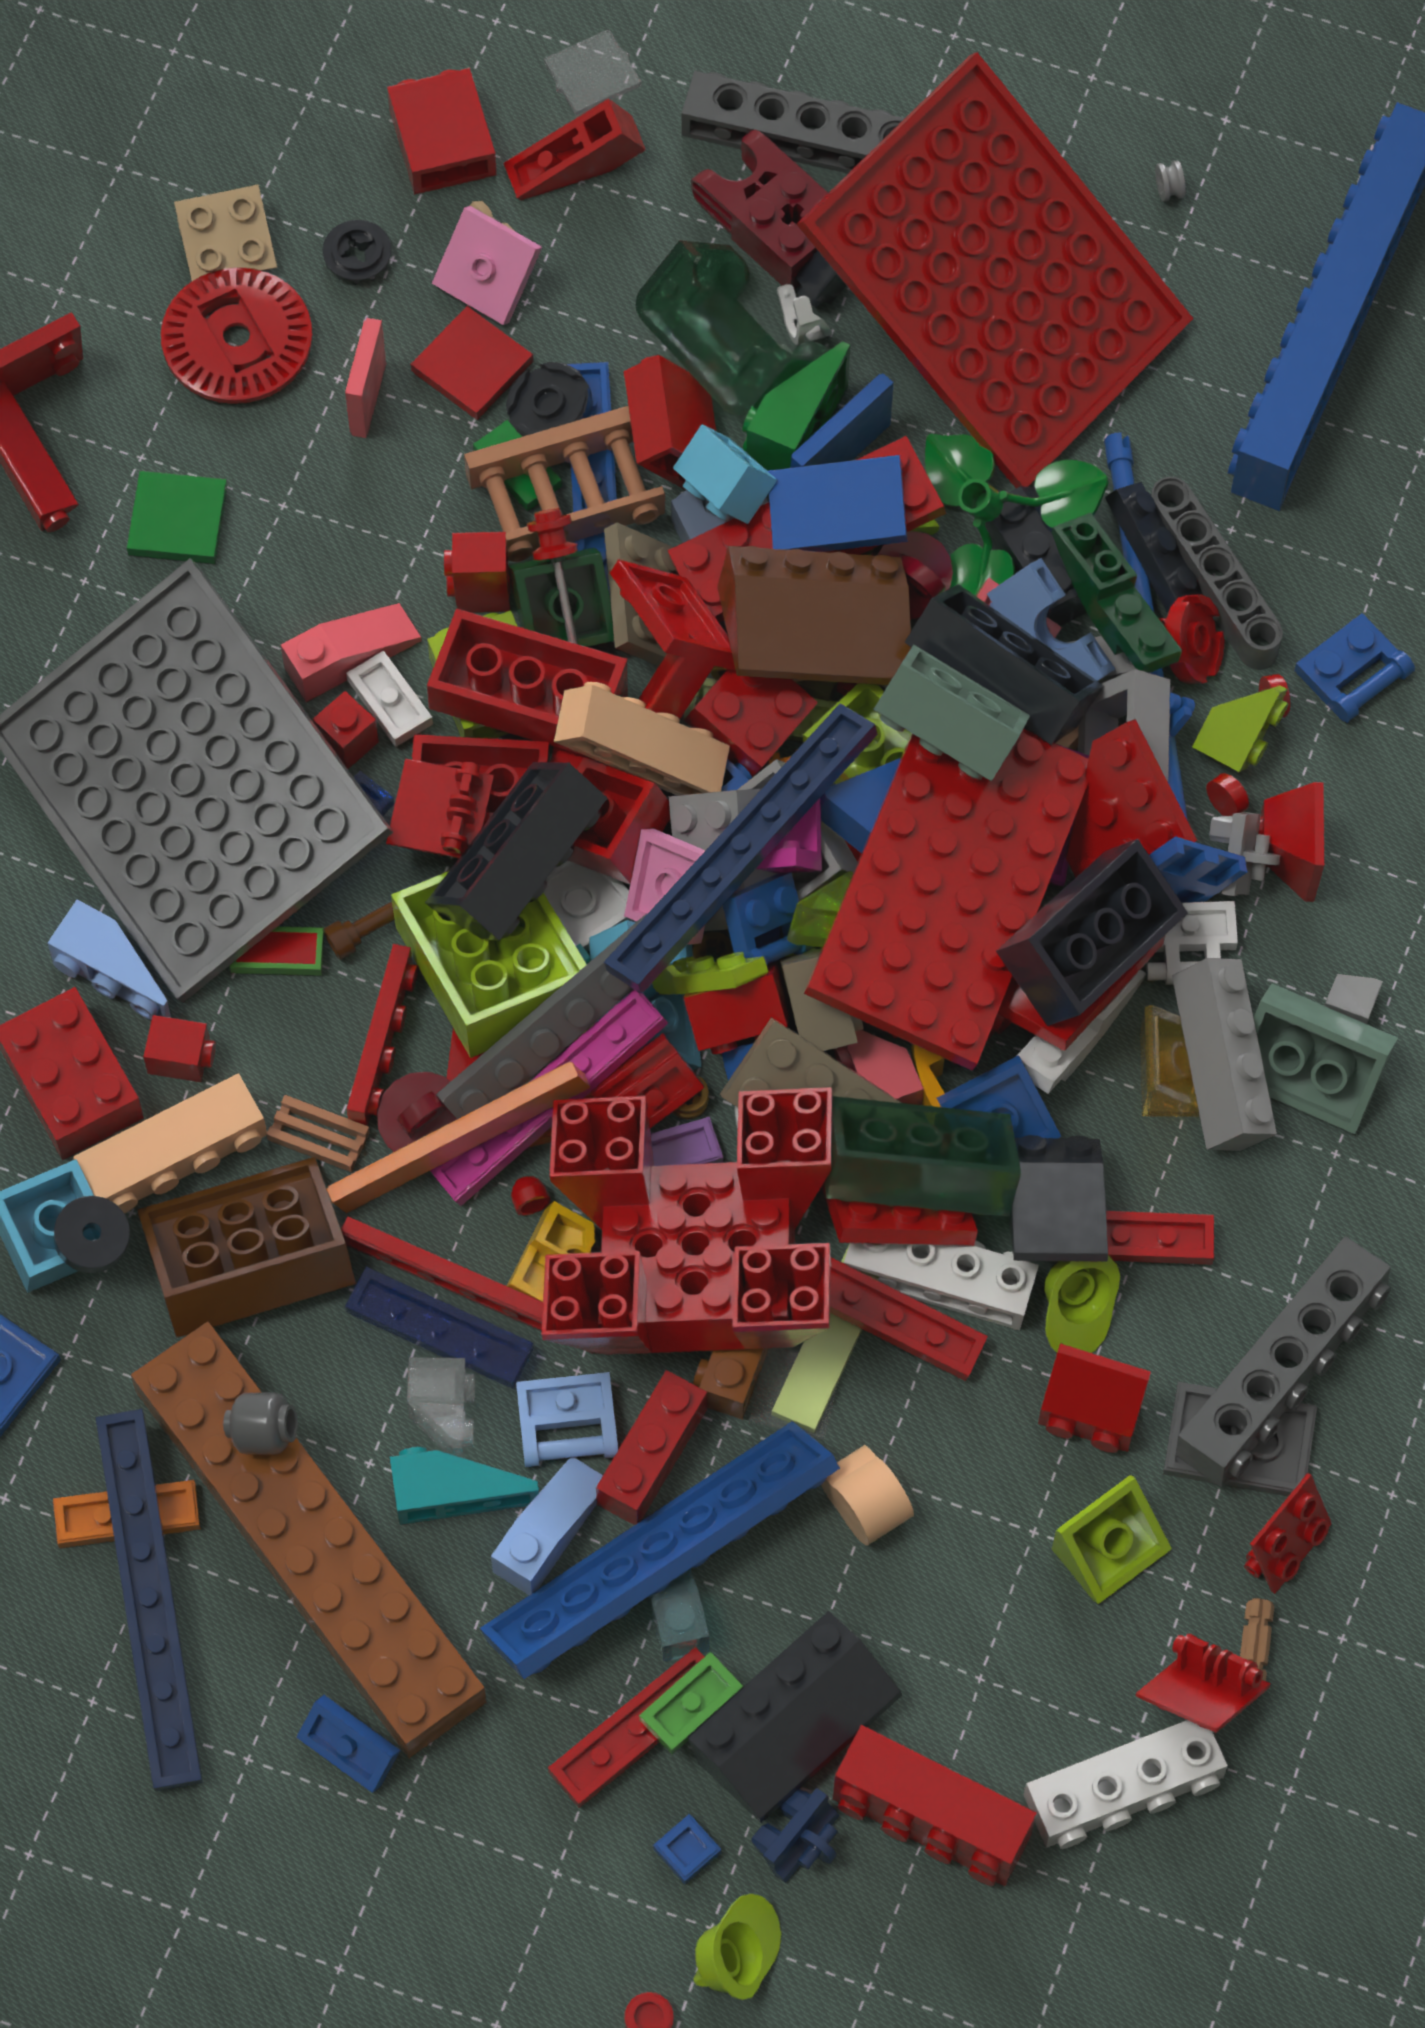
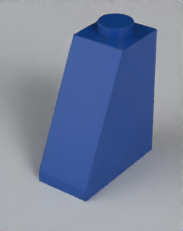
[820,758,900,853]

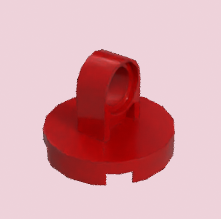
[1158,594,1225,684]

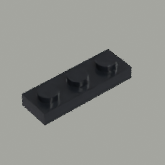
[1105,482,1203,613]

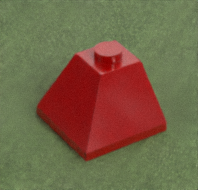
[1258,782,1324,902]

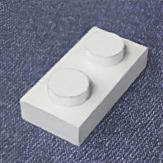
[346,650,433,747]

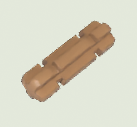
[1240,1598,1274,1681]

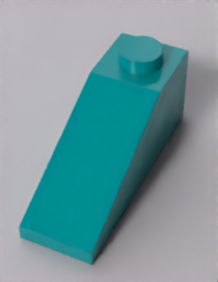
[390,1447,539,1525]

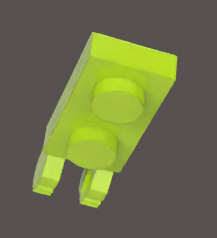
[651,952,768,995]

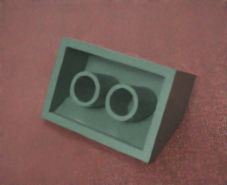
[873,645,1030,781]
[1254,983,1398,1134]

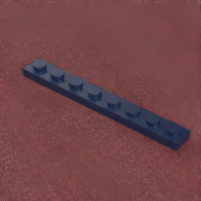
[604,703,878,994]
[95,1409,203,1792]

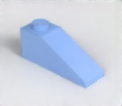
[491,1457,603,1595]

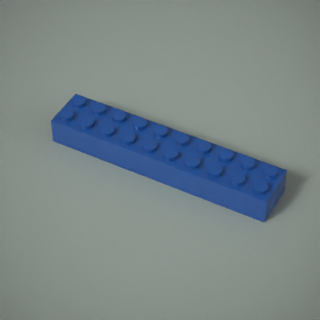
[1228,102,1425,511]

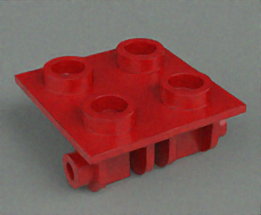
[386,758,494,858]
[1244,1473,1332,1594]
[1136,1634,1270,1733]

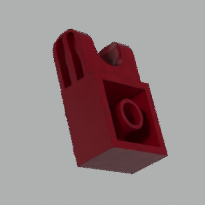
[691,130,828,290]

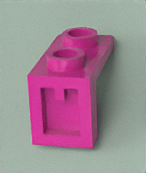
[756,798,822,873]

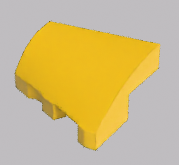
[507,1201,595,1302]

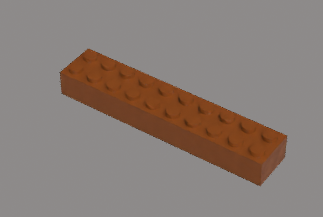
[131,1321,487,1758]

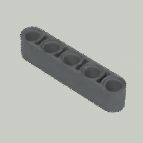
[1151,476,1283,670]

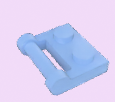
[516,1372,618,1467]

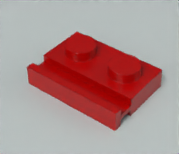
[591,1033,705,1128]

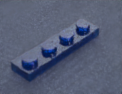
[345,1267,534,1389]

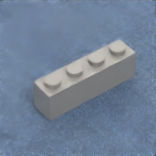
[1172,958,1277,1151]

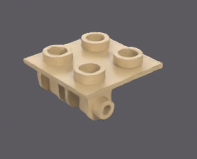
[174,185,277,281]

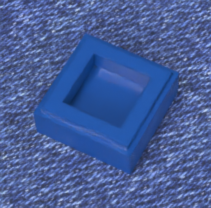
[653,1814,721,1884]

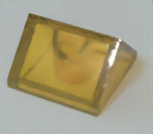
[1140,1005,1200,1117]

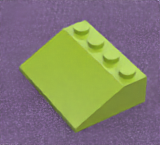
[391,871,587,1058]

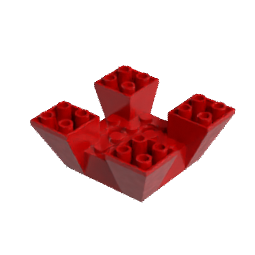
[541,1087,833,1355]

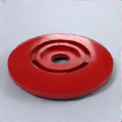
[161,267,312,404]

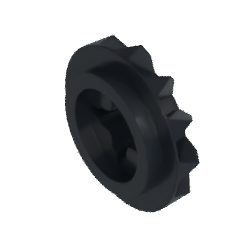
[323,220,392,285]

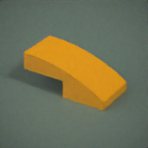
[912,1043,948,1128]

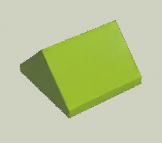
[1052,1475,1172,1604]

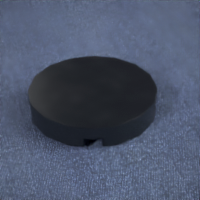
[506,362,593,437]

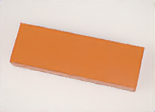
[53,1480,201,1548]

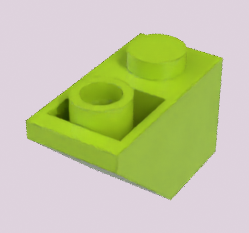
[1192,685,1288,772]

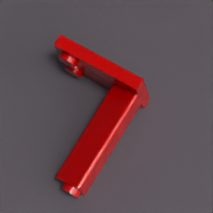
[0,312,83,532]
[603,559,735,767]

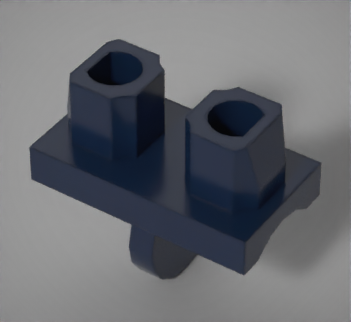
[752,1788,839,1883]

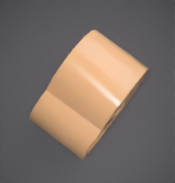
[821,1445,914,1546]

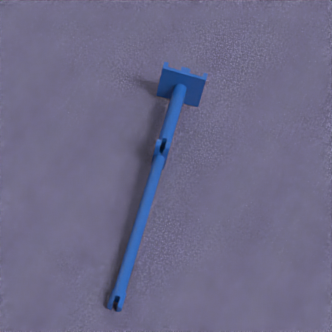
[1104,432,1247,903]

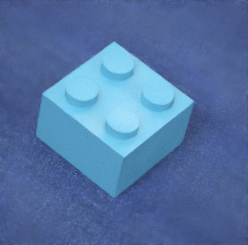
[0,1159,100,1293]

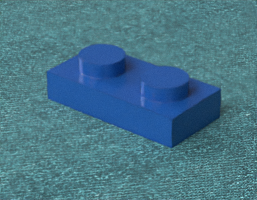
[296,1695,401,1793]

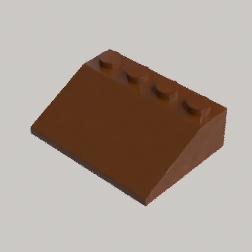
[717,546,912,685]
[137,1157,356,1338]

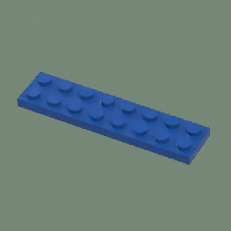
[480,1421,840,1679]

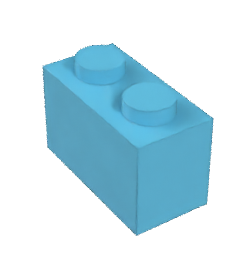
[673,424,777,524]

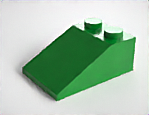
[742,341,850,471]

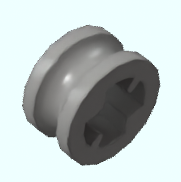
[1155,160,1186,202]

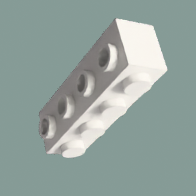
[844,1241,1039,1331]
[1024,1720,1227,1849]

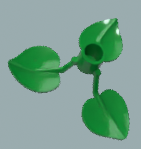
[925,434,1108,596]

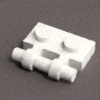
[1147,901,1238,985]

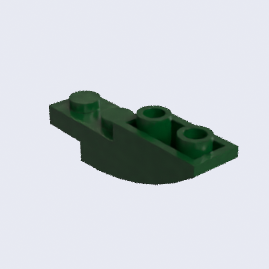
[1052,513,1182,673]

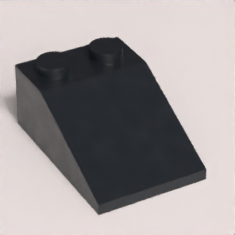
[1004,1135,1108,1262]

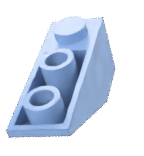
[48,900,171,1020]

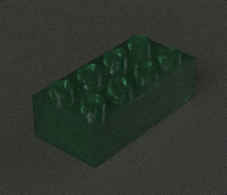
[824,1096,1022,1216]

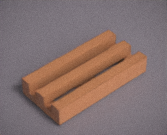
[266,1095,370,1172]

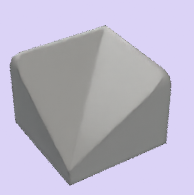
[1324,974,1383,1024]

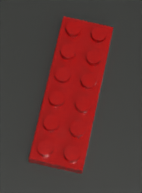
[667,436,946,623]

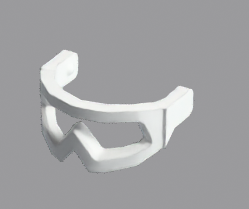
[777,284,832,345]

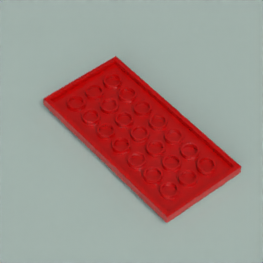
[803,729,1089,1071]

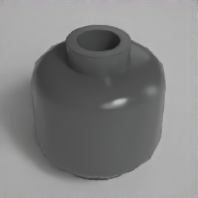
[223,1392,298,1455]

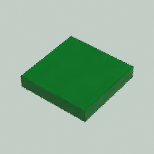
[127,471,228,564]

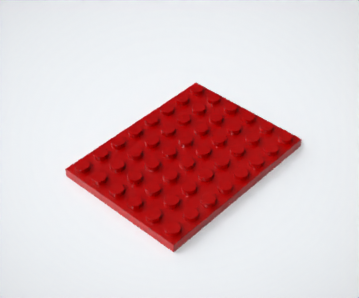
[796,52,1194,488]

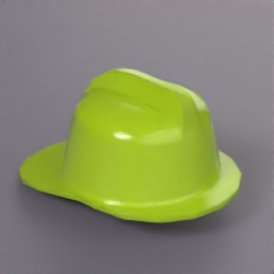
[1044,1256,1120,1353]
[693,1893,781,2000]

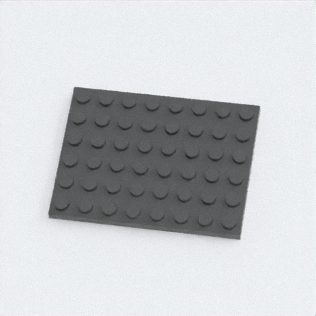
[0,559,393,1003]

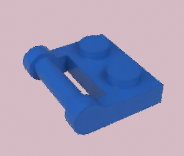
[1294,613,1415,723]
[722,872,815,965]

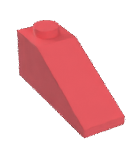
[281,603,422,702]

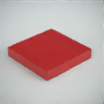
[411,306,533,420]

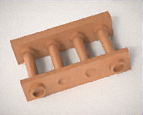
[464,406,665,562]

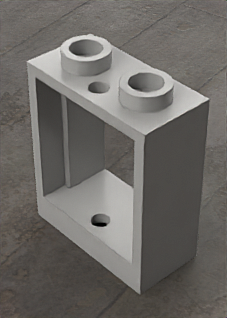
[1078,669,1170,782]

